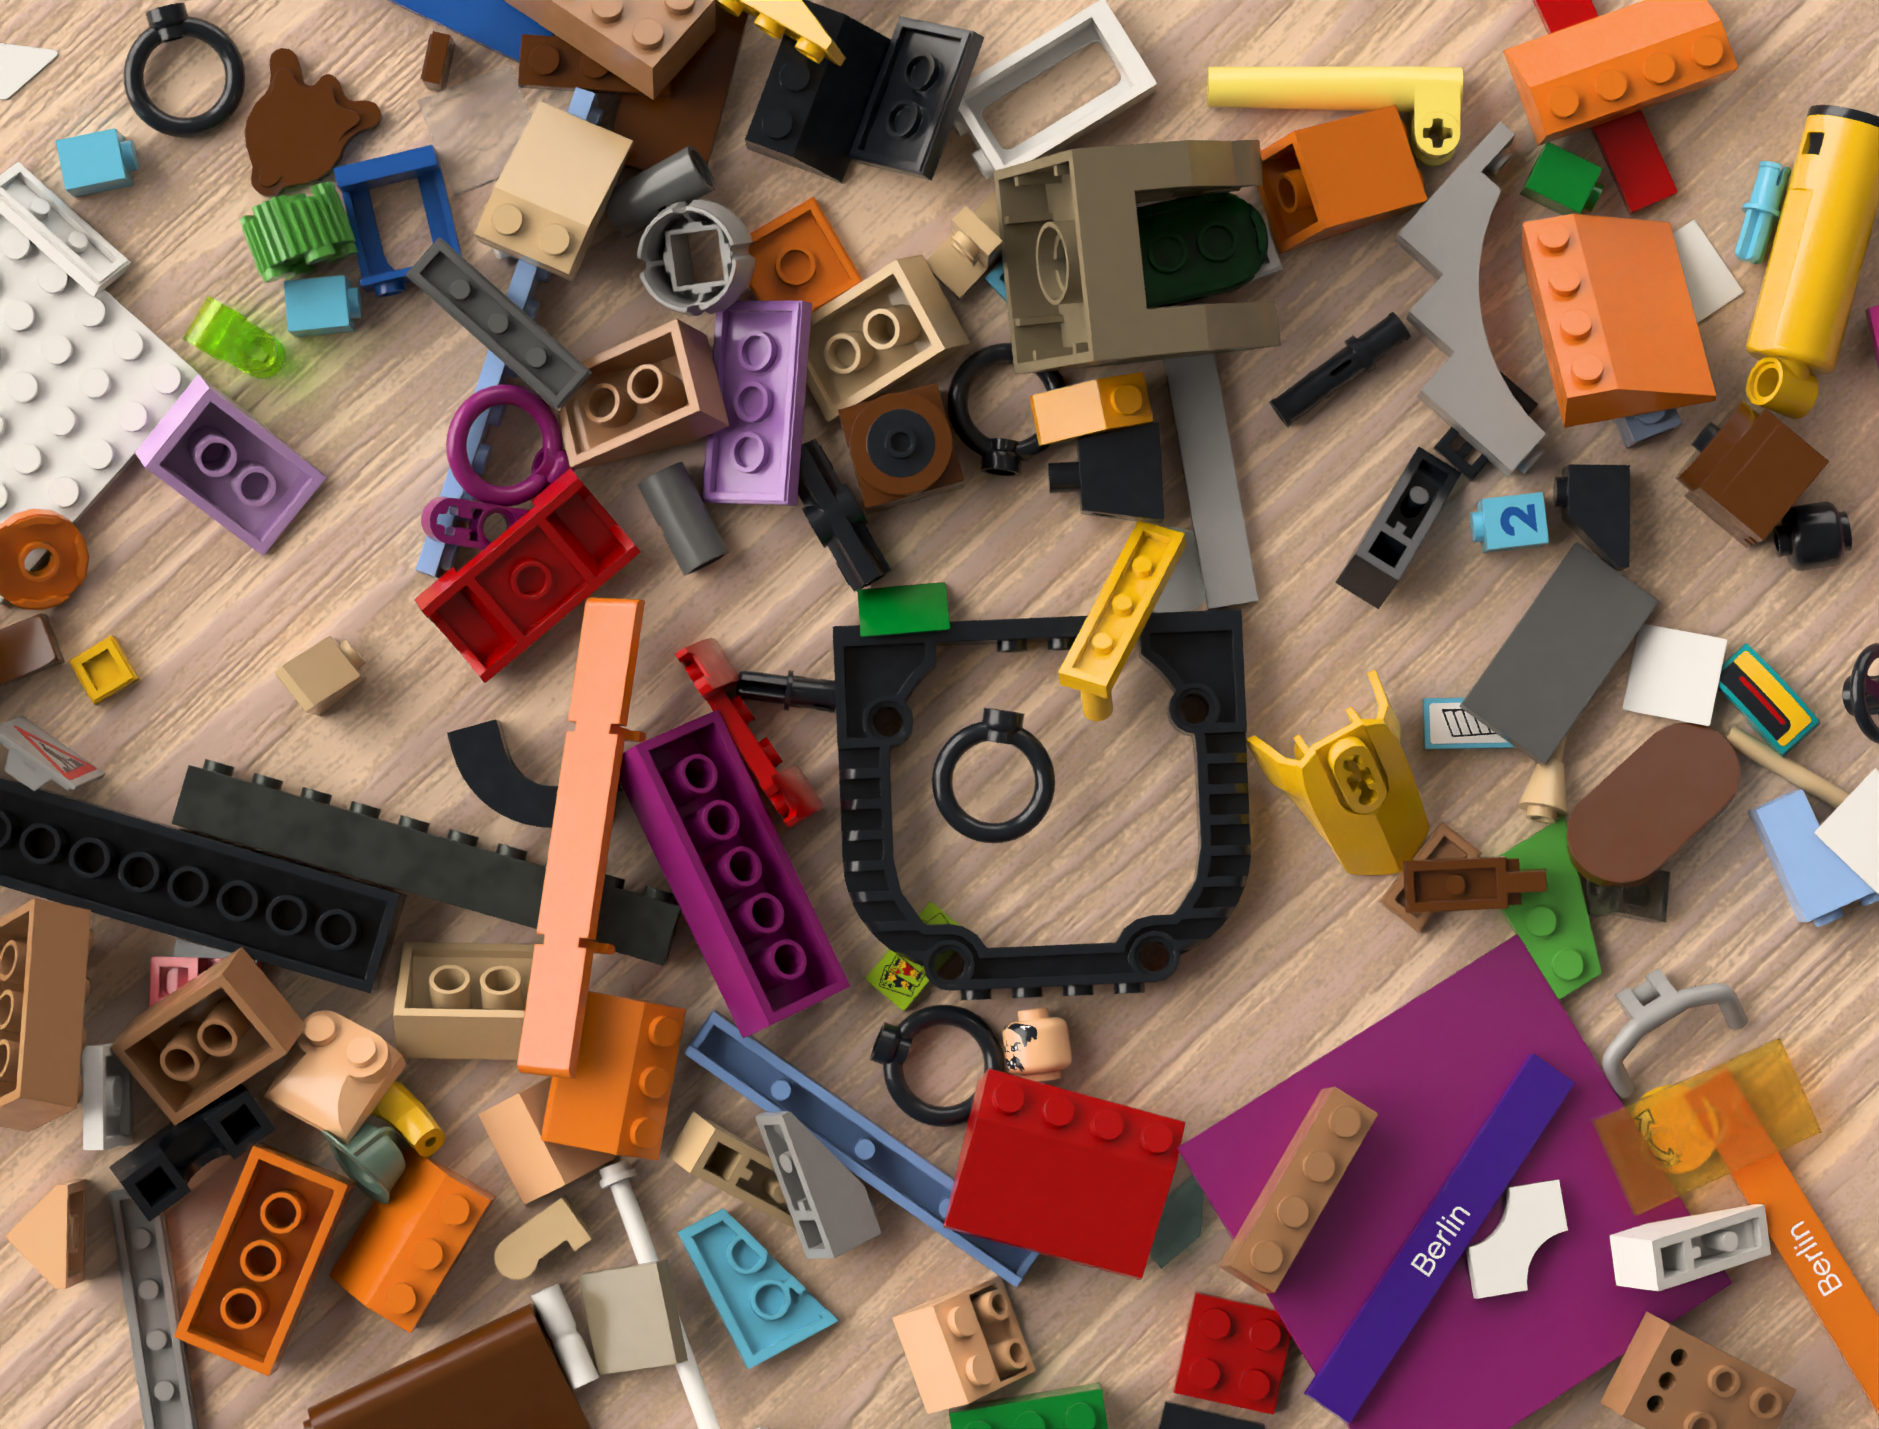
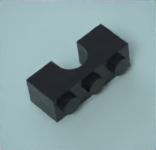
[109,1083,276,1222]

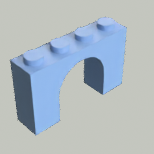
[1748,789,1879,927]

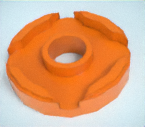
[0,508,90,611]

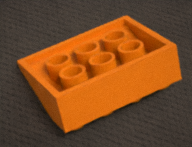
[1520,214,1716,428]

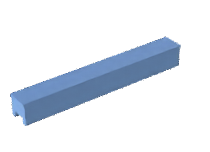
[685,1009,1040,1287]

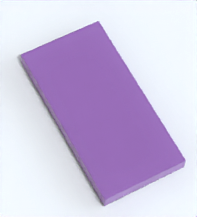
[702,301,812,506]

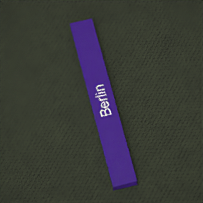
[1304,1053,1575,1424]

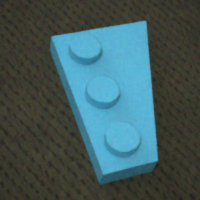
[677,1208,839,1369]

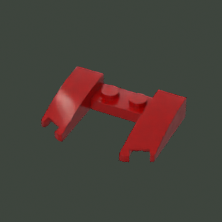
[675,638,826,830]

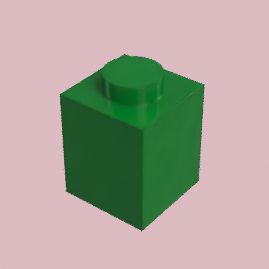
[1520,141,1604,215]

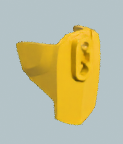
[1246,669,1430,875]

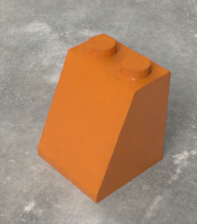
[1257,104,1428,254]

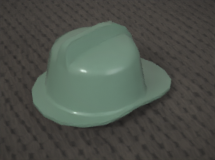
[321,1122,406,1204]

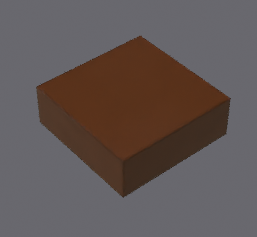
[421,31,456,93]

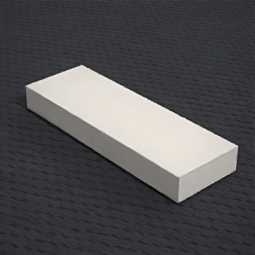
[0,162,131,297]

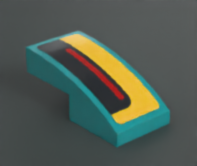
[1717,643,1820,758]

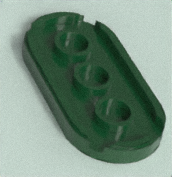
[1137,192,1268,308]

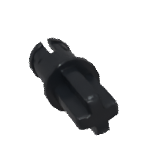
[736,670,836,713]

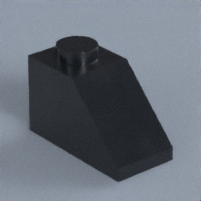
[1553,464,1630,571]

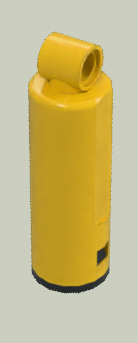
[1746,105,1879,419]

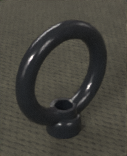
[123,3,245,138]
[948,343,1066,476]
[932,708,1055,844]
[870,1005,1005,1127]

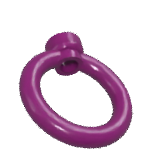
[446,384,575,506]

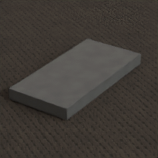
[1459,542,1659,766]

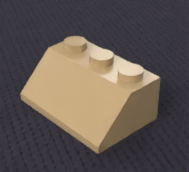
[393,942,543,1060]

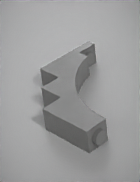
[1395,121,1546,477]

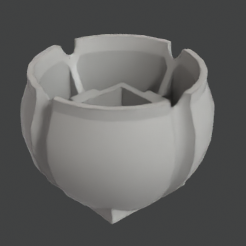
[637,199,756,316]

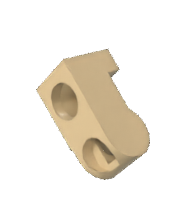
[494,1195,595,1280]

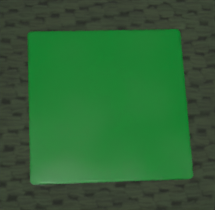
[857,582,950,637]

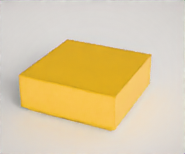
[68,635,140,705]

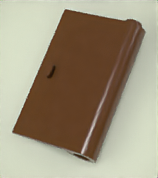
[303,1303,592,1429]

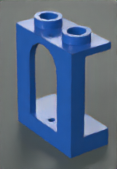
[333,145,462,298]

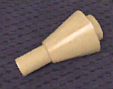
[1517,734,1568,824]

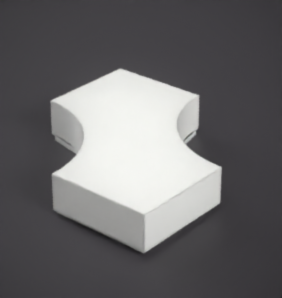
[1465,1180,1568,1299]

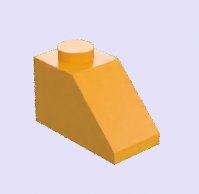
[1029,372,1153,446]

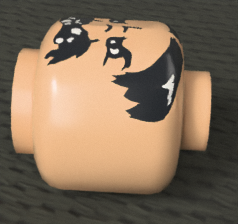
[1002,1007,1072,1082]

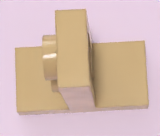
[926,191,1003,301]

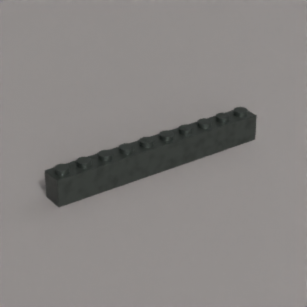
[171,759,682,966]

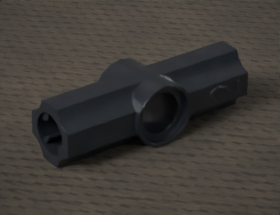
[798,438,892,593]

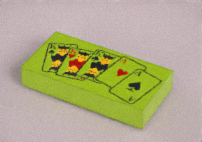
[865,901,960,1012]

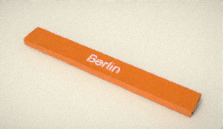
[1683,1068,1879,1416]

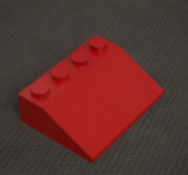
[943,1069,1186,1280]

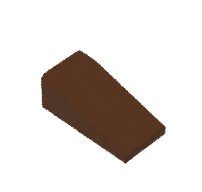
[0,613,65,687]

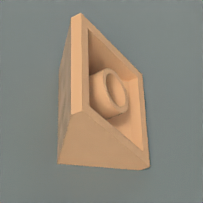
[478,1077,615,1205]
[5,1179,87,1289]

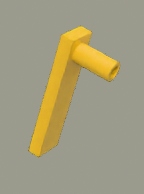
[1058,520,1186,722]

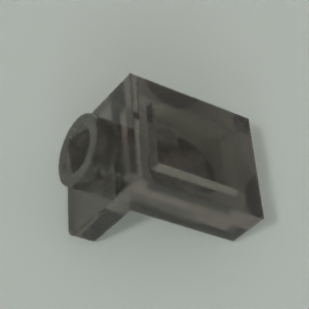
[1586,870,1670,923]

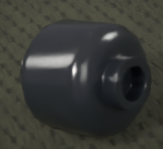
[1773,501,1852,571]

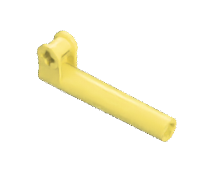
[1207,67,1463,167]

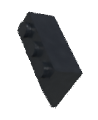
[745,0,891,184]

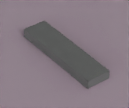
[405,237,593,412]

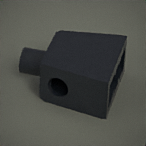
[1048,422,1164,523]

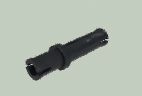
[1269,312,1411,427]

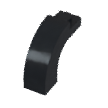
[447,719,625,828]

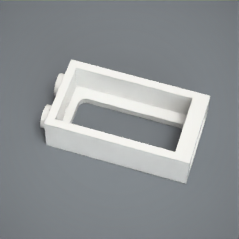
[952,0,1157,180]

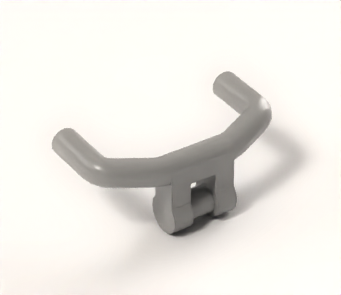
[1602,968,1748,1099]

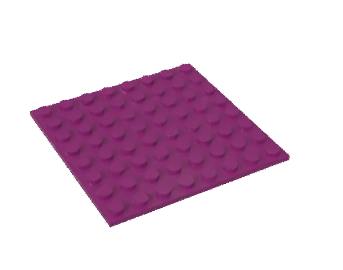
[1177,934,1732,1429]

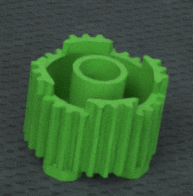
[239,182,358,283]

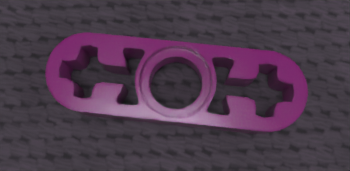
[421,496,530,549]

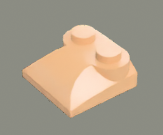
[264,1010,406,1144]

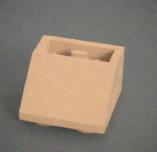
[892,1276,1036,1414]

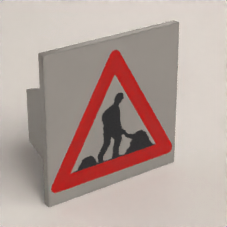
[0,716,105,791]

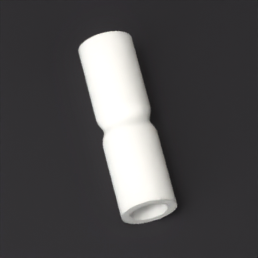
[531,1283,599,1389]

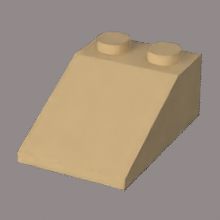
[474,101,634,282]
[806,255,970,422]

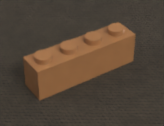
[1218,1086,1378,1294]

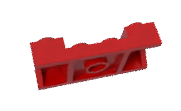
[414,468,641,683]

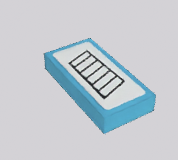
[1422,698,1516,750]

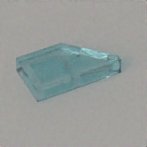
[1150,1174,1204,1269]

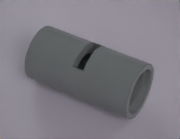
[605,145,715,238]
[637,462,729,576]

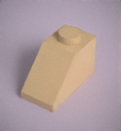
[274,636,367,716]

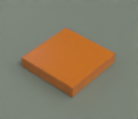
[748,196,863,314]

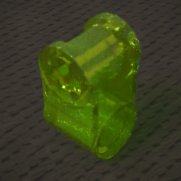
[182,295,285,379]

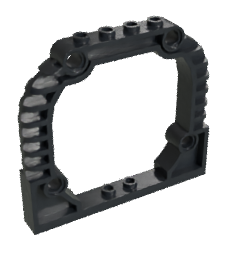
[833,609,1251,1001]

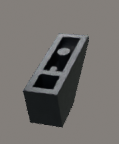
[1335,447,1461,609]

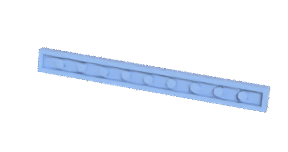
[415,87,604,579]

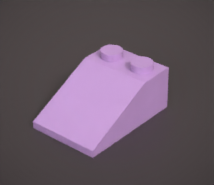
[135,374,327,556]

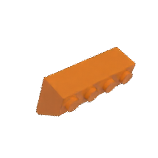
[1503,0,1739,146]

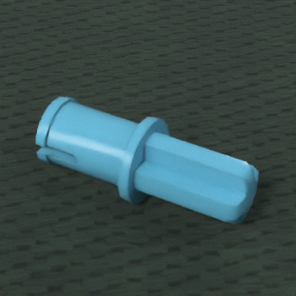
[1735,161,1791,264]

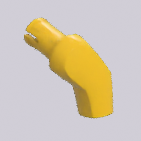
[369,1080,446,1158]

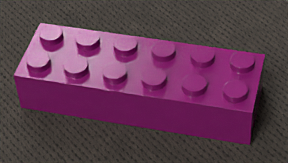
[619,709,851,1038]

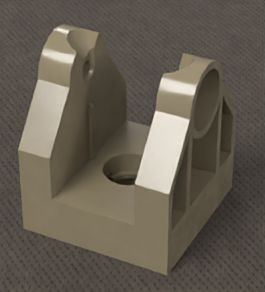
[993,140,1281,375]

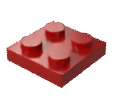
[1173,1291,1291,1415]

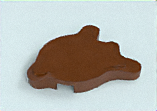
[245,48,382,198]

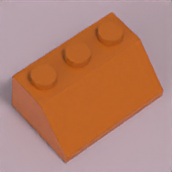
[540,991,686,1160]
[329,1144,496,1333]

